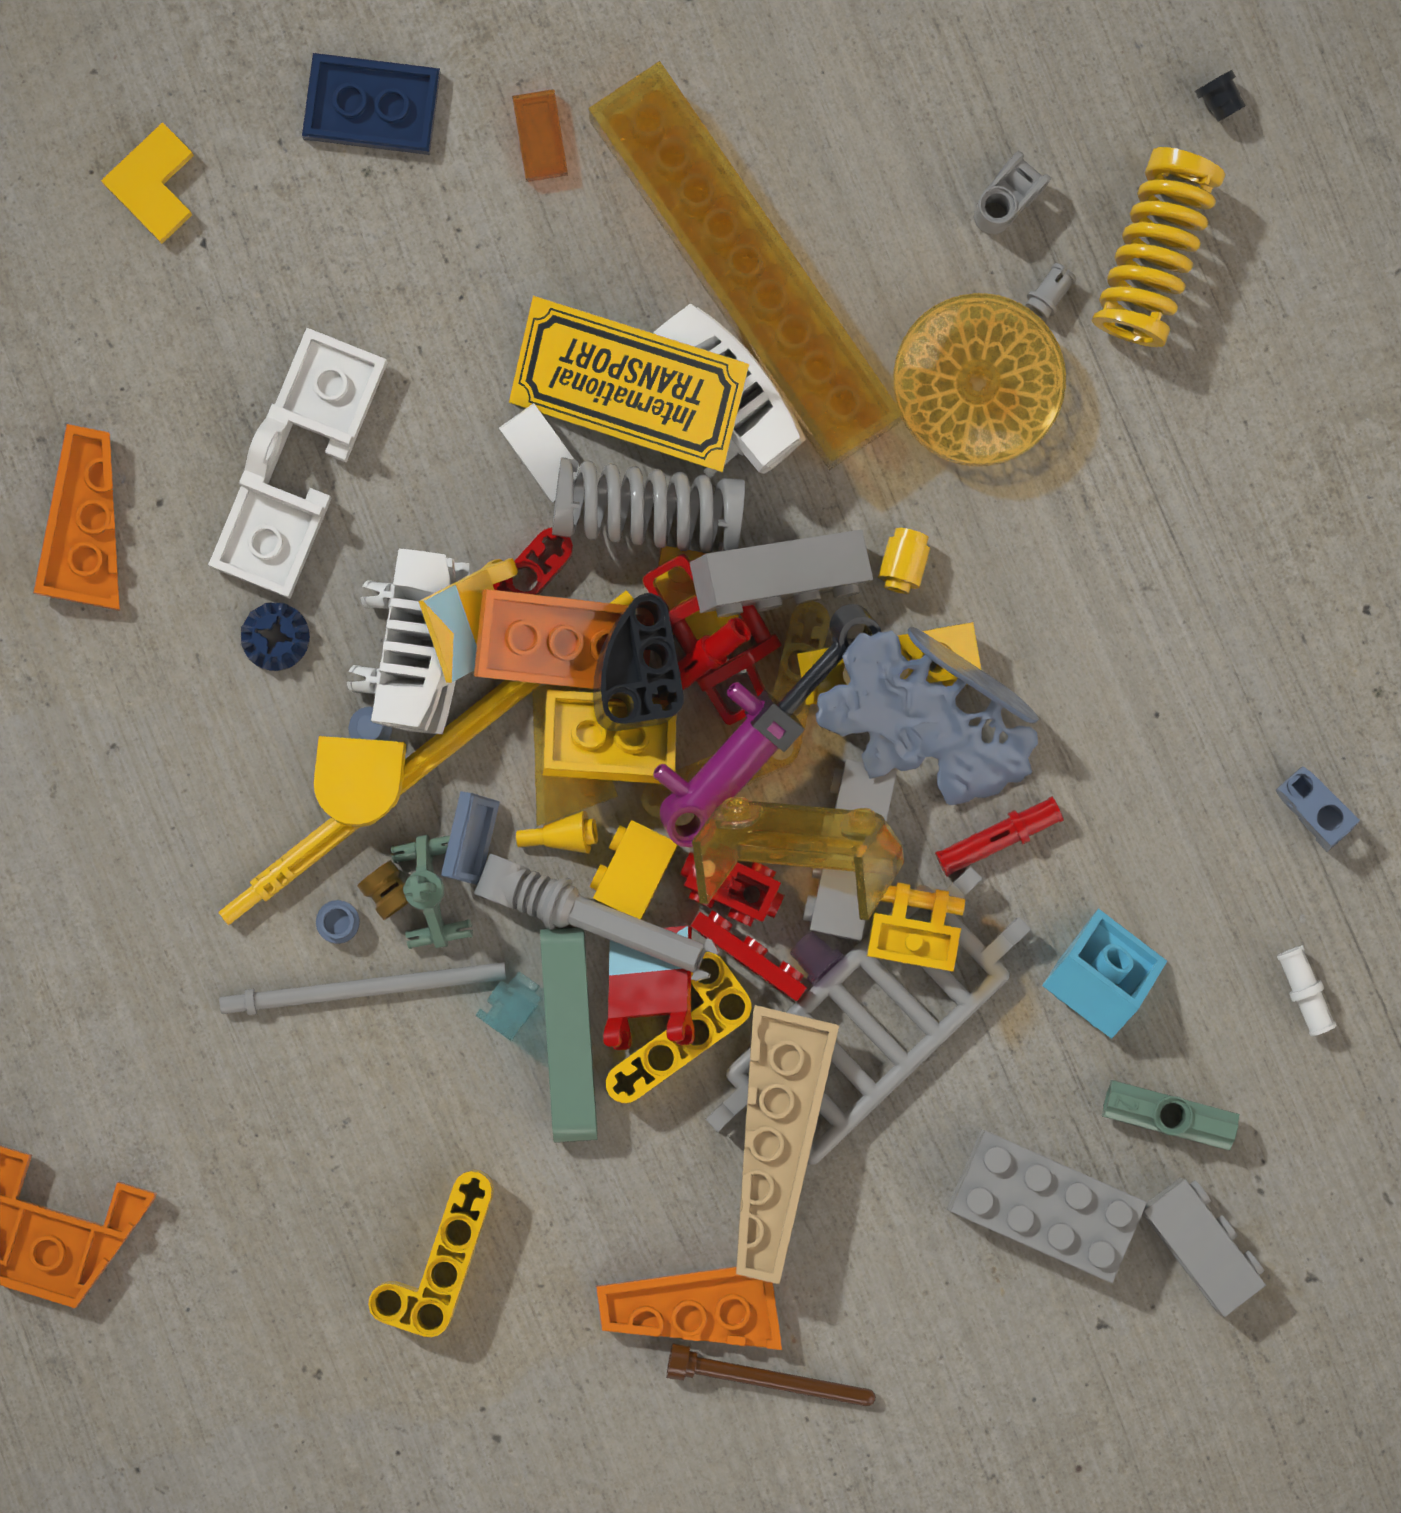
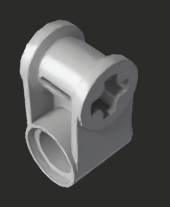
[974,151,1051,235]

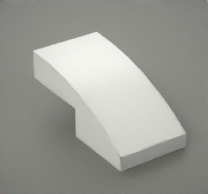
[499,403,580,502]

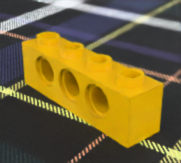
[797,622,981,705]

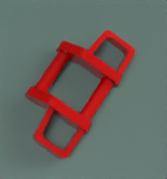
[643,554,782,725]

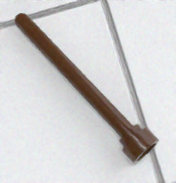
[666,1343,876,1406]

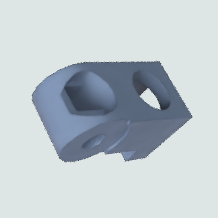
[1276,767,1360,852]

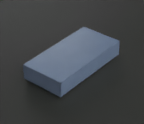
[441,791,500,885]

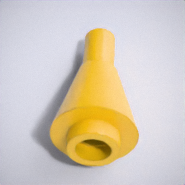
[516,811,598,854]

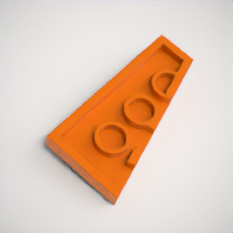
[33,424,120,611]

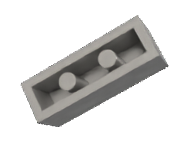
[1142,1178,1266,1317]

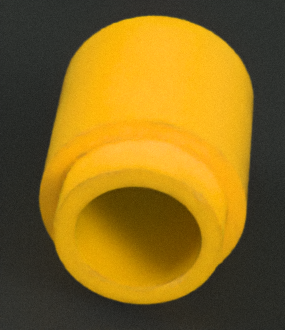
[878,528,930,594]

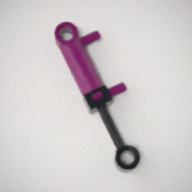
[653,604,882,847]

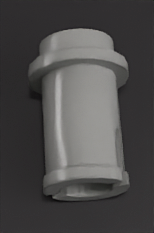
[1025,263,1077,320]

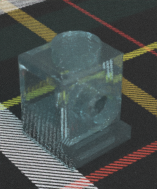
[475,971,543,1041]

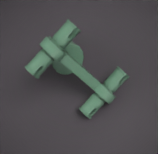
[391,834,473,949]

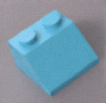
[1042,908,1167,1039]

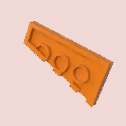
[596,1266,782,1350]

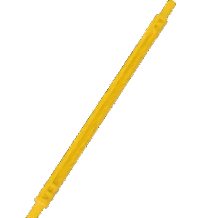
[218,590,634,925]

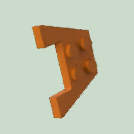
[0,1145,157,1308]

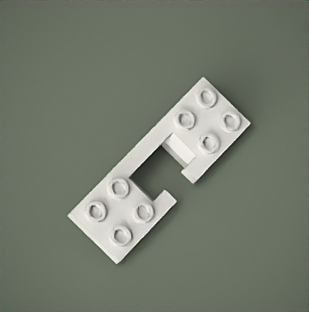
[208,328,388,599]

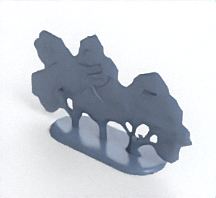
[816,627,1039,805]

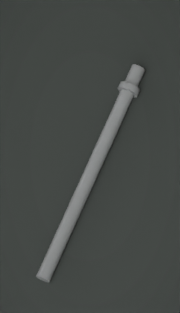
[219,962,507,1015]

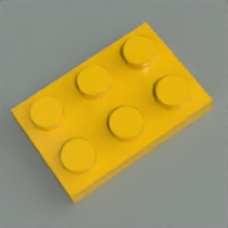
[542,689,677,784]

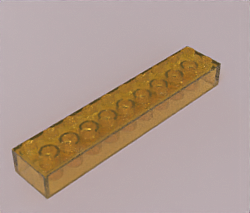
[588,61,903,471]

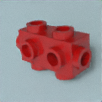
[680,843,785,927]

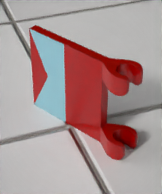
[603,925,695,1051]

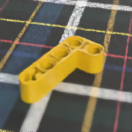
[606,952,752,1103]
[368,1170,494,1337]

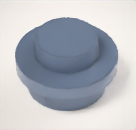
[348,707,392,741]
[316,900,360,944]

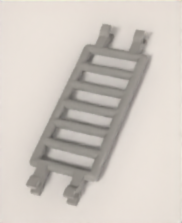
[706,866,1031,1165]

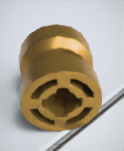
[357,860,409,920]

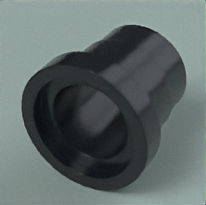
[1194,69,1246,122]

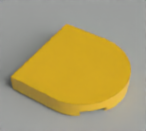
[314,736,407,827]

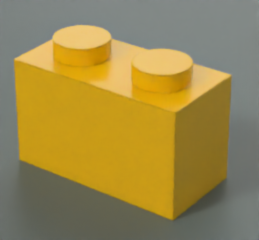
[590,820,678,920]

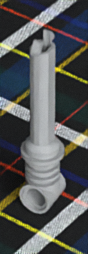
[474,853,720,981]

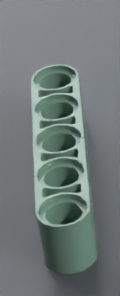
[540,927,598,1143]

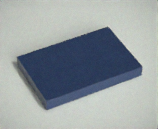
[302,53,441,155]

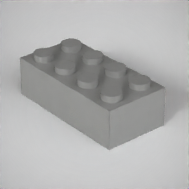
[947,1129,1147,1283]

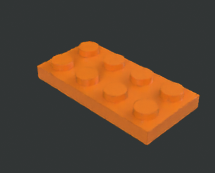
[474,589,654,689]

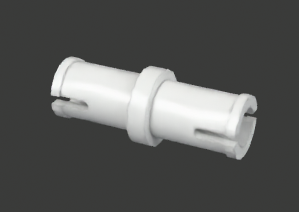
[1277,945,1337,1036]

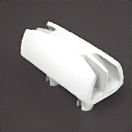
[653,304,806,478]
[347,548,469,734]

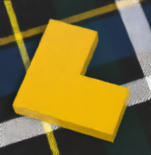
[101,122,194,244]

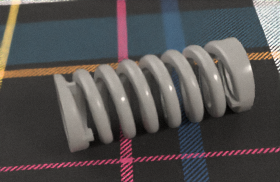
[552,457,745,554]

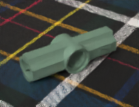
[1102,1080,1240,1151]

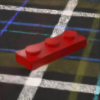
[690,910,807,1002]

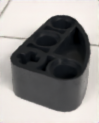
[593,593,684,731]

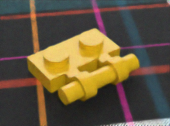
[867,882,966,972]

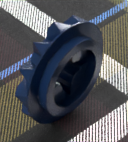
[241,603,310,671]

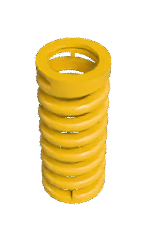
[1091,147,1226,347]

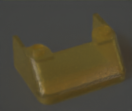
[692,797,904,920]

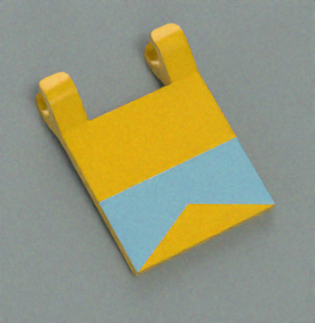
[418,558,517,683]

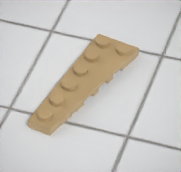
[736,1005,839,1284]

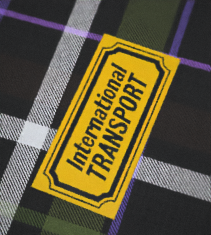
[509,295,749,472]

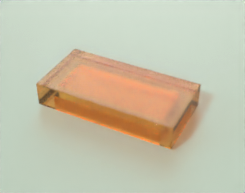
[512,89,568,182]

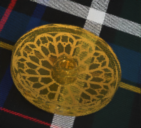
[893,293,1066,467]

